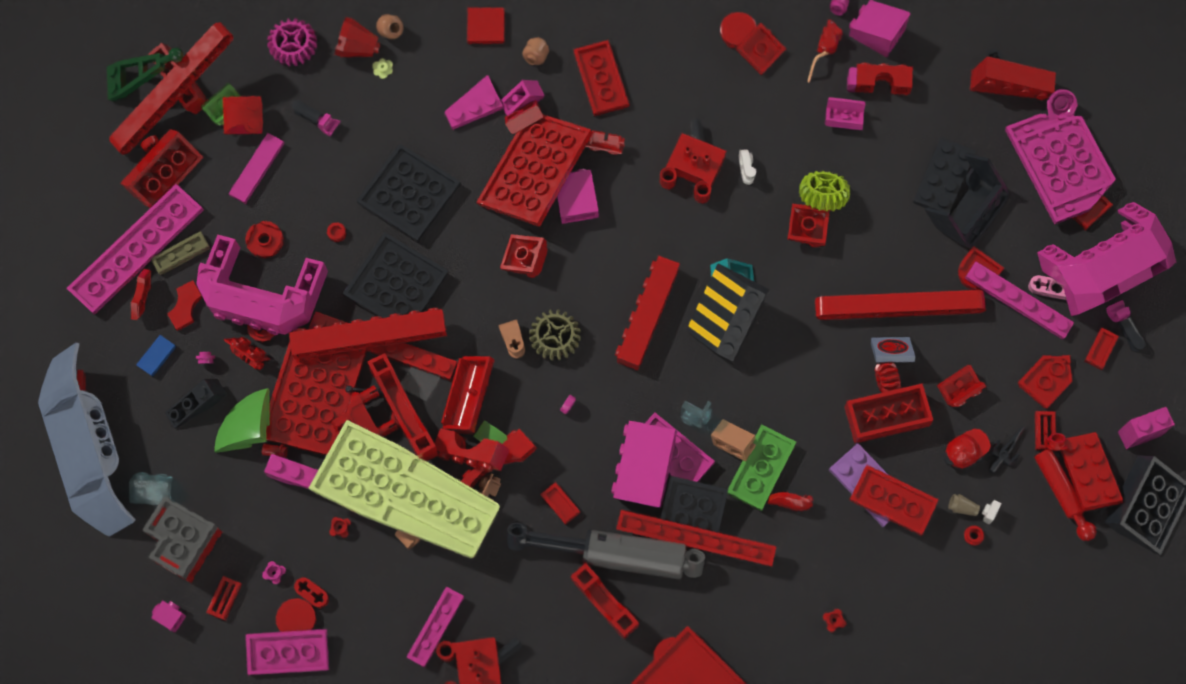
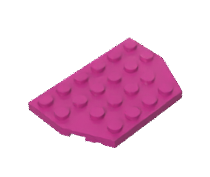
[1005,114,1116,225]

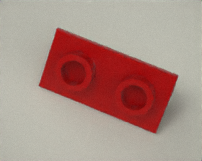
[585,130,625,155]

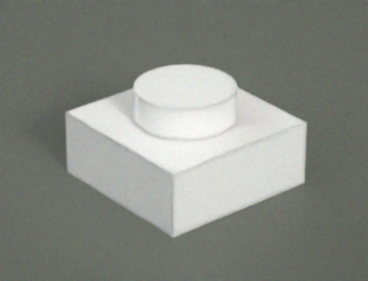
[982,500,1001,525]

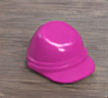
[1047,89,1078,120]

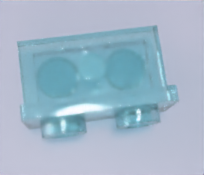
[680,401,713,428]
[129,472,173,505]

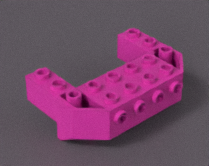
[197,235,328,335]

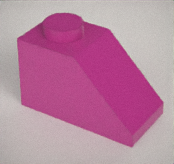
[501,80,545,116]

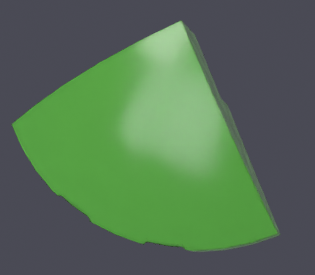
[214,388,270,453]

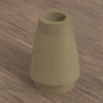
[948,494,980,516]

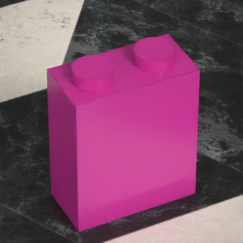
[557,169,599,224]
[1118,407,1175,449]

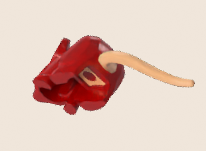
[808,20,842,82]

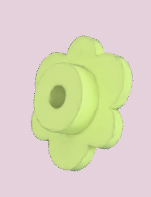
[373,59,393,79]

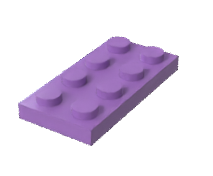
[829,443,890,527]

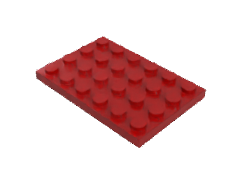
[477,115,593,227]
[266,330,367,456]

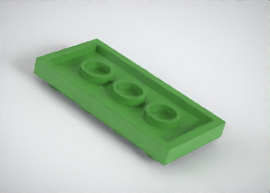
[728,424,796,511]

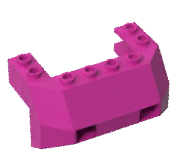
[1037,202,1176,316]

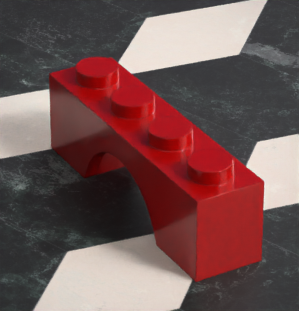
[434,428,510,471]
[571,563,639,639]

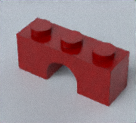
[855,63,912,95]

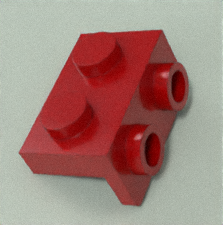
[937,365,986,407]

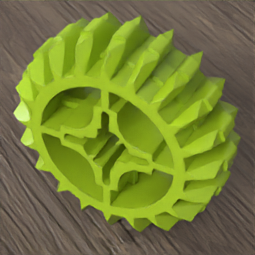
[799,170,850,212]

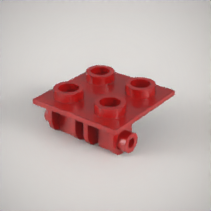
[224,337,271,370]

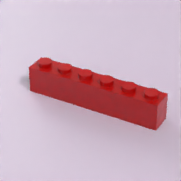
[615,256,680,371]

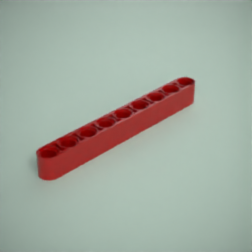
[109,22,234,155]
[815,290,986,320]

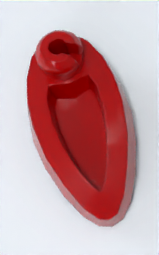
[767,492,813,511]

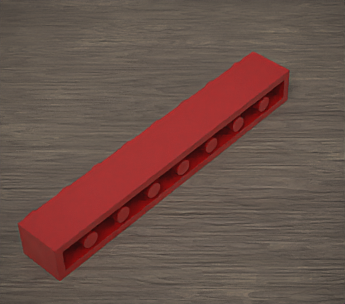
[289,308,447,359]

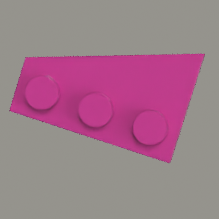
[445,75,503,130]

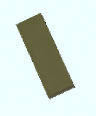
[151,231,211,276]

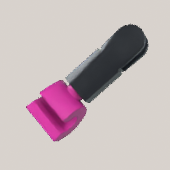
[292,100,340,136]
[1107,300,1145,352]

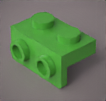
[201,83,241,126]

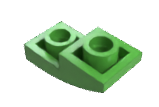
[474,420,507,443]

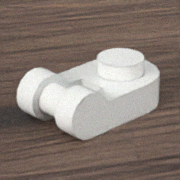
[739,150,756,185]

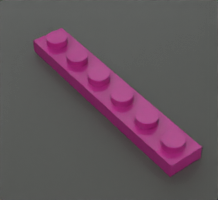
[965,262,1074,340]

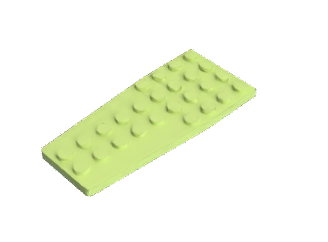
[309,420,499,558]

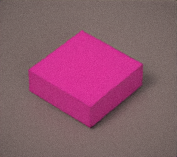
[847,67,857,92]

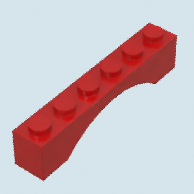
[367,353,439,461]
[461,429,537,489]

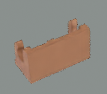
[711,420,756,461]

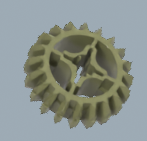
[529,309,581,361]

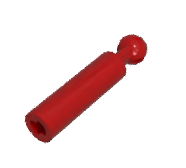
[1034,449,1097,541]

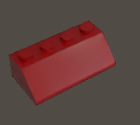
[120,129,203,209]

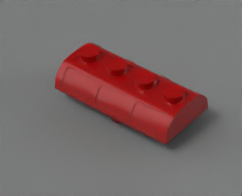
[441,356,495,434]

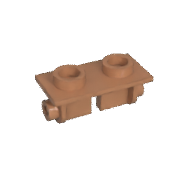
[478,474,501,501]

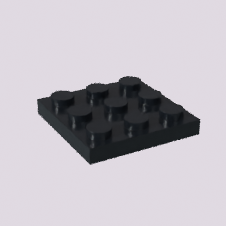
[661,476,728,533]

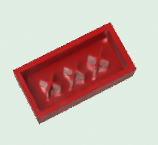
[844,383,933,443]

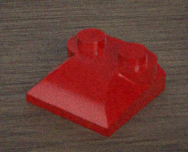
[222,96,263,134]
[787,203,830,248]
[500,234,547,278]

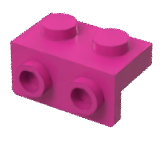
[825,97,865,130]

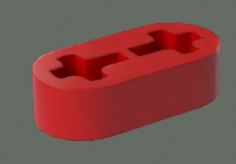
[294,577,329,608]

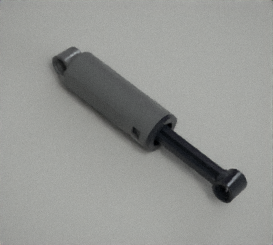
[507,523,705,579]

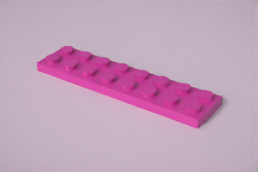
[67,184,203,315]

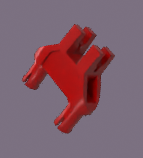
[331,385,398,437]

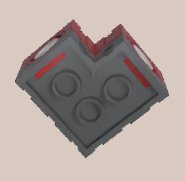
[143,496,223,583]

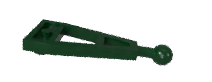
[107,47,184,102]

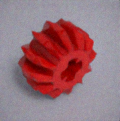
[875,362,901,393]

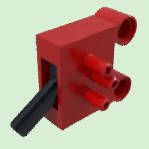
[660,119,726,203]
[437,637,522,684]

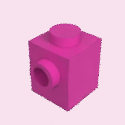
[151,601,186,633]

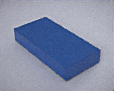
[136,335,176,377]

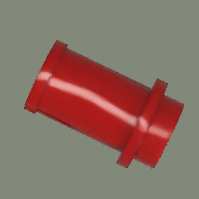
[262,443,288,458]

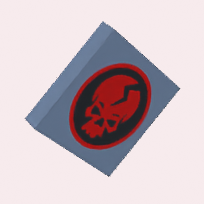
[871,337,915,362]

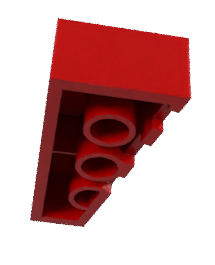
[970,56,1056,100]

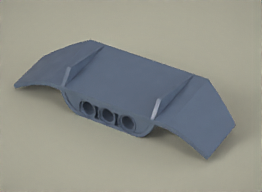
[38,342,135,536]

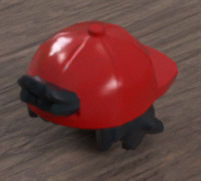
[941,429,991,468]

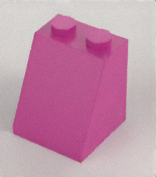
[849,0,911,58]

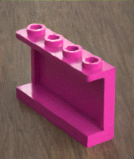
[611,421,677,508]

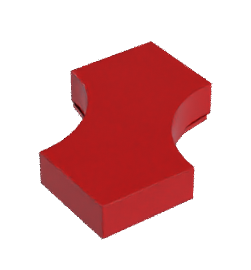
[131,269,151,320]
[167,280,203,331]

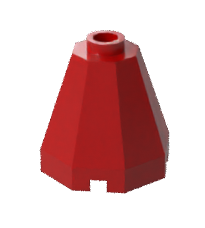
[335,17,380,57]

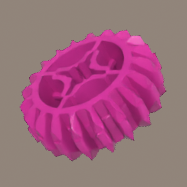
[267,18,317,67]

